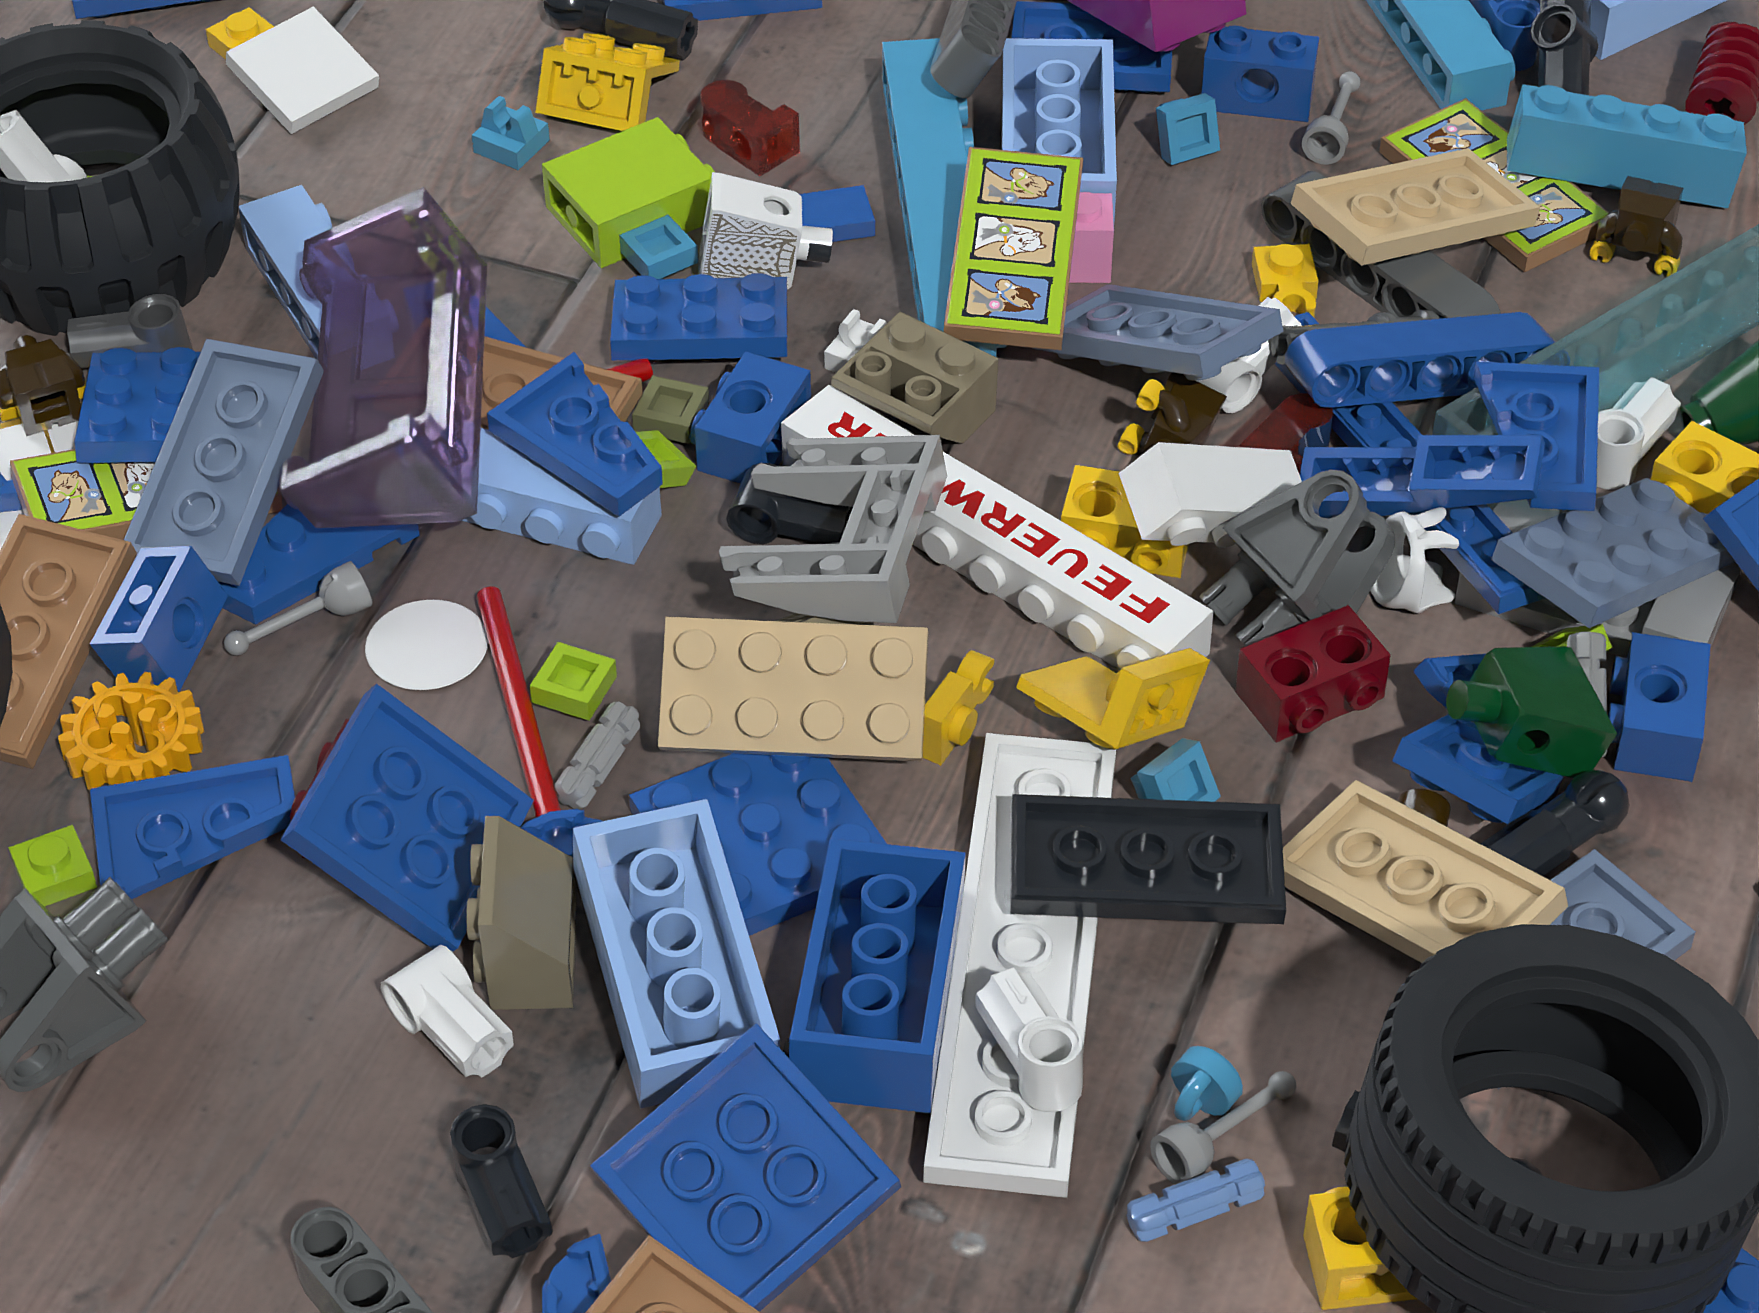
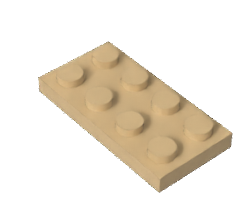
[1291,148,1540,266]
[658,617,928,762]
[1283,780,1568,963]

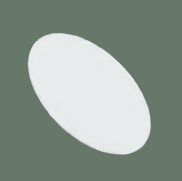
[365,600,488,690]

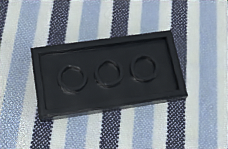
[1010,794,1286,925]

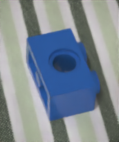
[1202,25,1319,122]
[690,351,811,484]
[90,546,228,692]
[1608,632,1711,782]

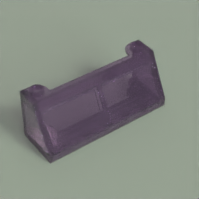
[279,187,487,528]

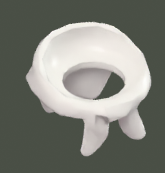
[1371,507,1459,614]

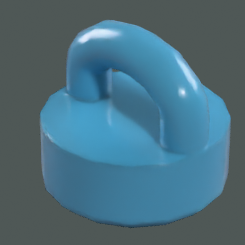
[1171,1046,1243,1121]

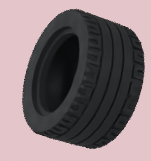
[1344,924,1759,1313]

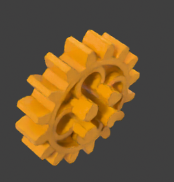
[58,672,204,790]

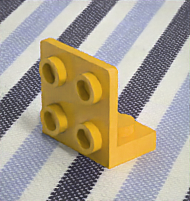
[535,33,680,131]
[1016,648,1210,749]

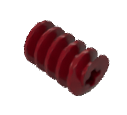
[1685,22,1759,125]

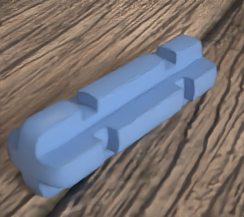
[1126,1159,1265,1242]

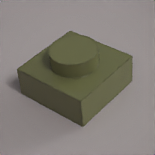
[632,375,709,444]

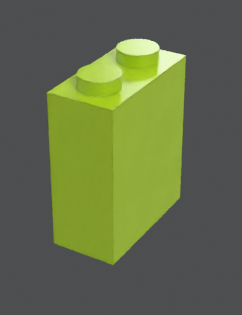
[542,117,715,269]

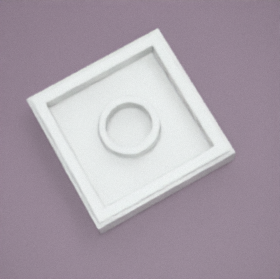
[226,6,379,134]

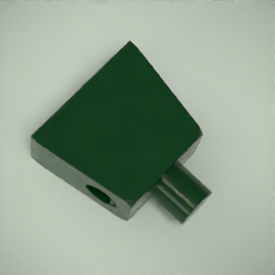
[1446,646,1617,778]

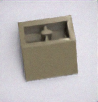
[831,312,998,444]
[467,816,578,1010]

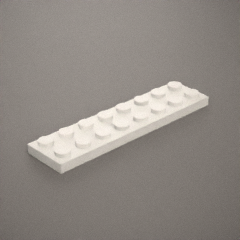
[924,733,1116,1198]

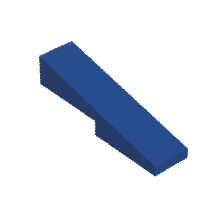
[1300,435,1545,519]

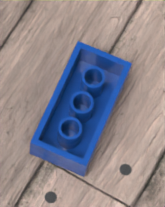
[789,838,966,1113]

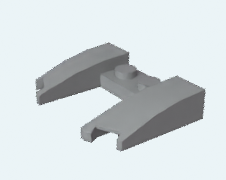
[719,435,947,623]
[1455,499,1742,658]

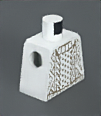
[698,172,833,290]

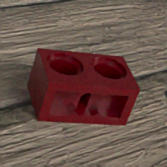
[1235,605,1391,743]

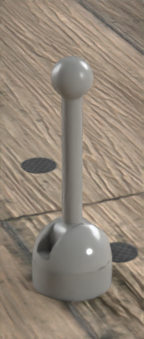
[1302,71,1360,165]
[224,561,372,656]
[1150,1071,1296,1184]

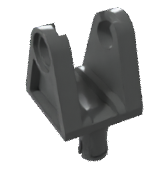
[1199,470,1395,646]
[0,877,169,1092]

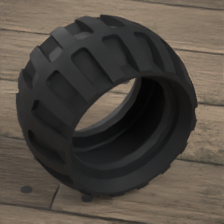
[0,20,240,336]

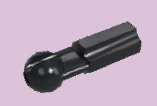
[543,0,698,61]
[1480,770,1630,876]

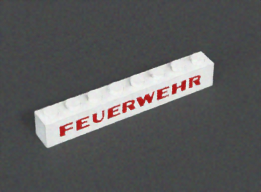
[781,385,1214,670]

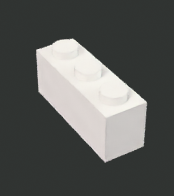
[1119,442,1302,547]

